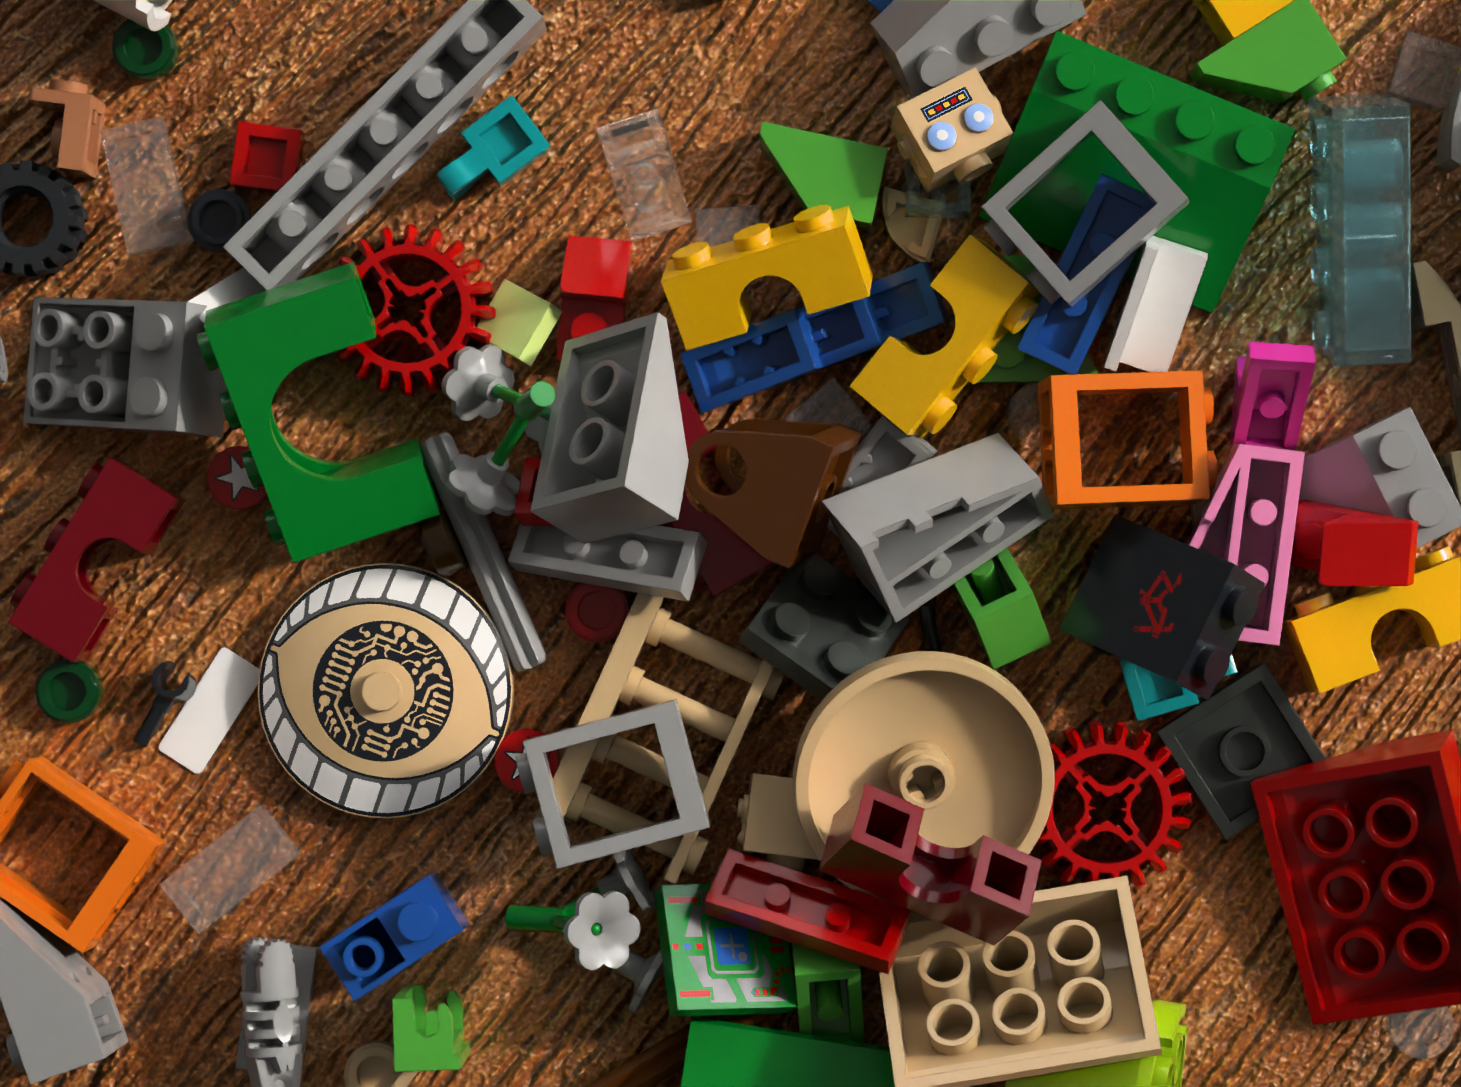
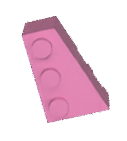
[1185,443,1305,646]

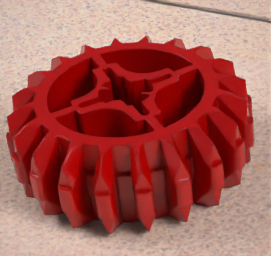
[336,224,496,398]
[1034,720,1192,888]

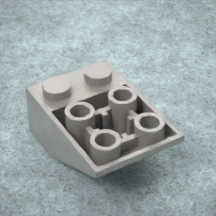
[23,297,227,438]
[0,897,129,1085]

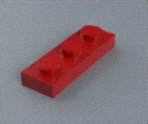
[705,849,911,974]

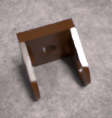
[685,418,863,568]

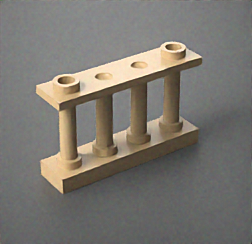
[535,593,785,884]

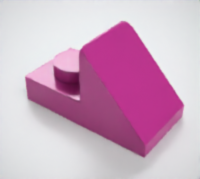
[1230,341,1316,451]

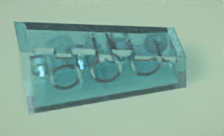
[1309,93,1411,366]

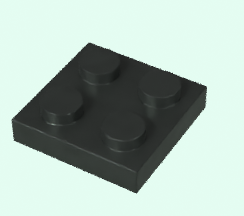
[738,553,909,700]
[1154,663,1326,840]

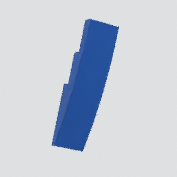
[680,262,951,413]

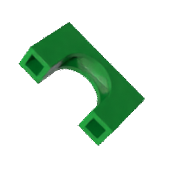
[197,262,440,563]

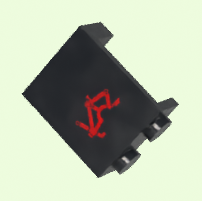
[1059,515,1266,701]

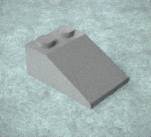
[530,312,689,544]

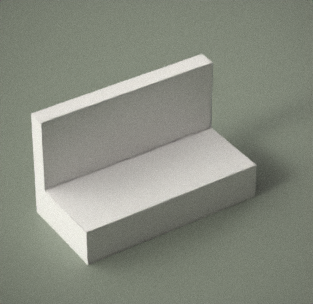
[1104,236,1208,372]

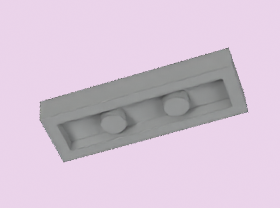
[508,524,707,602]

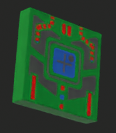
[654,884,798,1016]

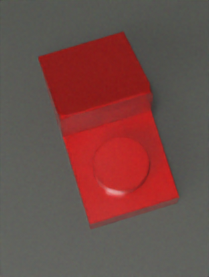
[556,235,632,363]
[1290,499,1419,586]

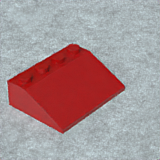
[1251,729,1461,1025]

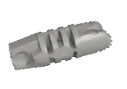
[240,937,303,1087]

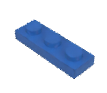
[1017,173,1155,375]

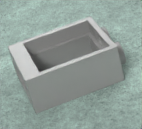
[982,100,1189,307]
[516,699,710,869]

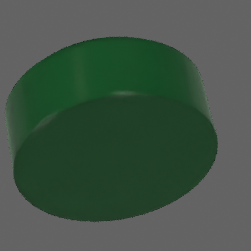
[112,19,179,81]
[35,659,103,723]

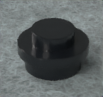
[188,189,252,253]

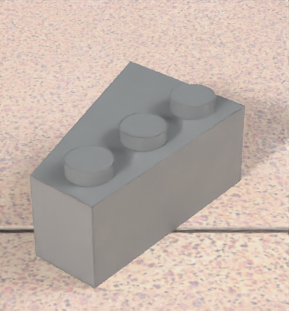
[870,0,1087,98]
[822,433,1054,623]

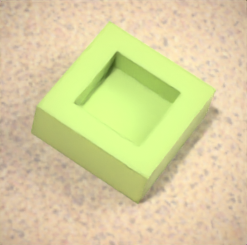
[476,279,563,366]

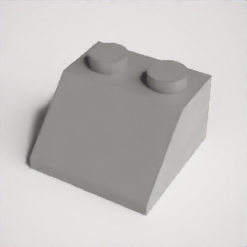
[1299,407,1461,549]

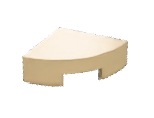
[881,187,946,264]

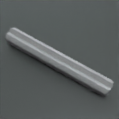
[420,433,547,672]

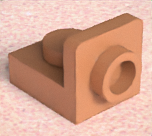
[28,79,106,179]

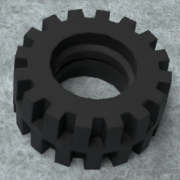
[0,160,88,279]

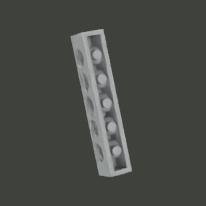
[223,0,547,290]

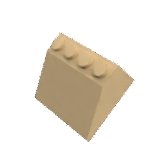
[879,876,1162,1087]

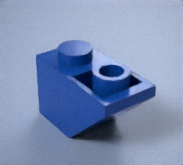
[319,870,469,1001]

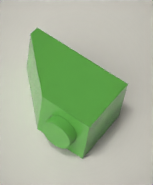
[1188,0,1347,103]
[759,122,888,231]
[951,548,1052,670]
[792,943,865,1043]

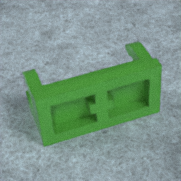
[392,984,471,1072]

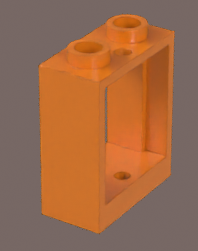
[1037,370,1217,510]
[0,756,167,953]

